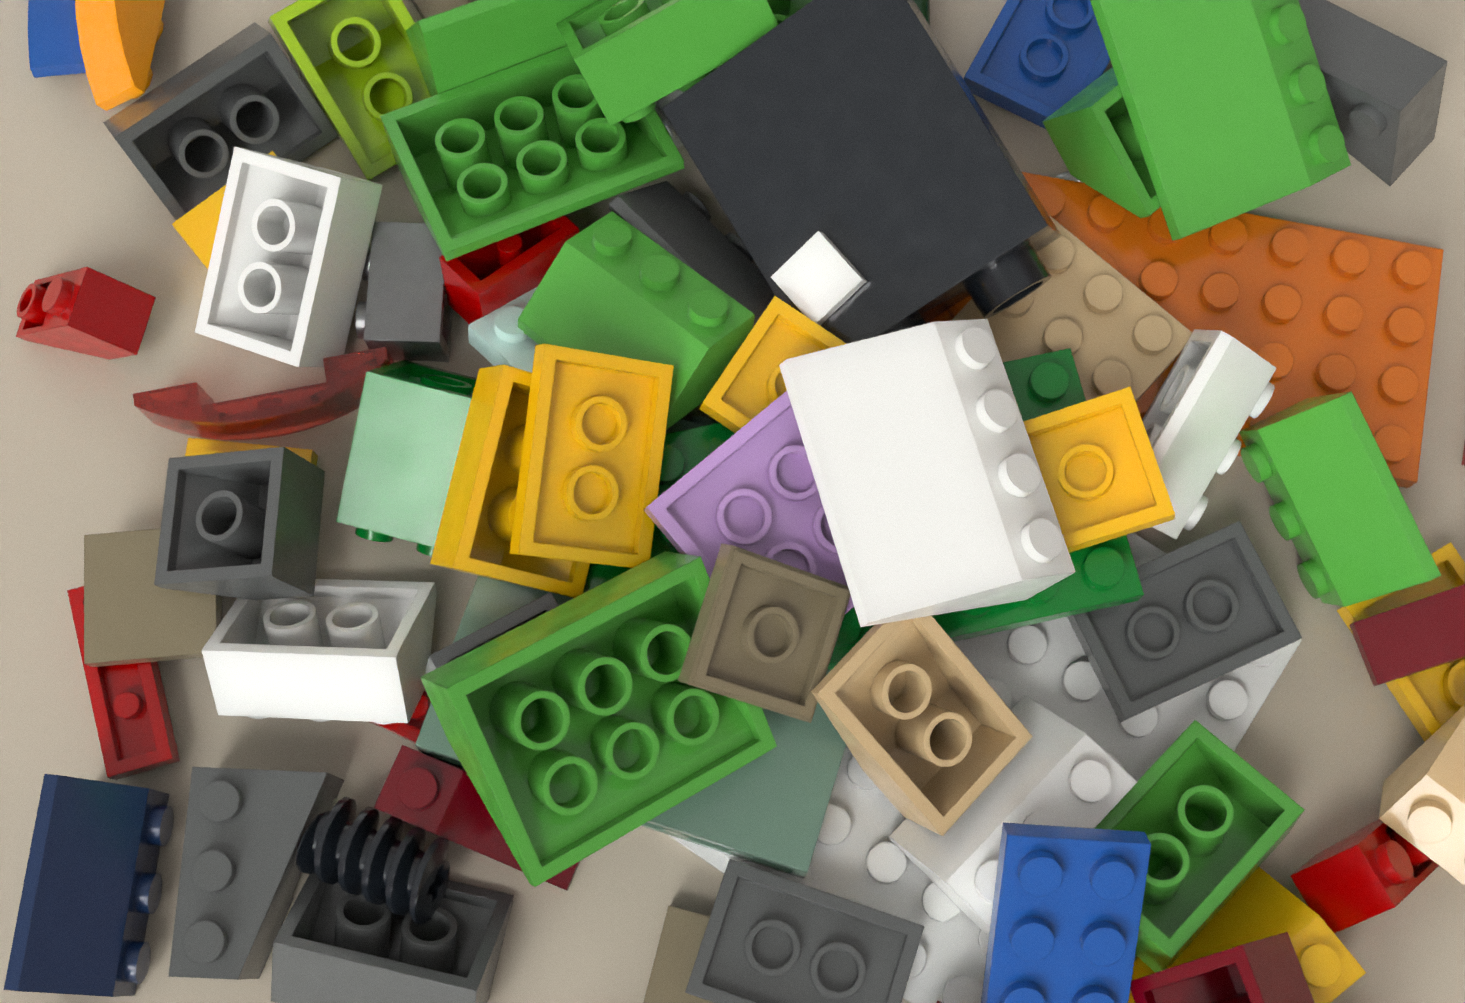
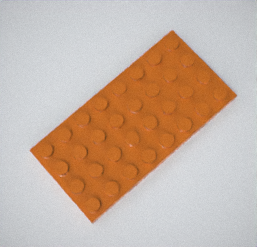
[929,172,1444,488]

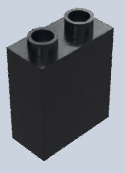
[661,0,1061,344]

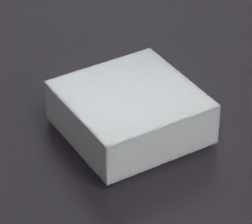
[771,231,867,325]

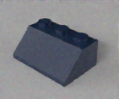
[4,774,174,997]

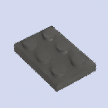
[1067,521,1302,723]
[685,859,924,1003]

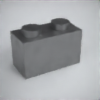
[356,222,453,362]

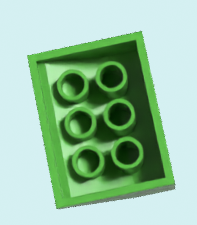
[1090,0,1351,240]
[380,46,685,261]
[420,551,777,887]

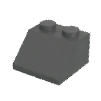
[154,447,325,600]

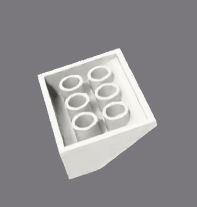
[779,319,1076,627]

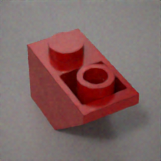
[16,267,156,360]
[1290,819,1439,933]

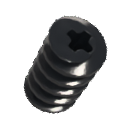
[296,797,450,924]

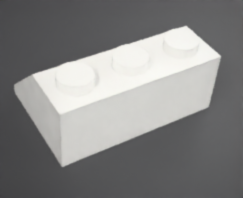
[195,146,383,367]
[1142,329,1277,539]
[202,579,437,725]
[888,695,1137,934]

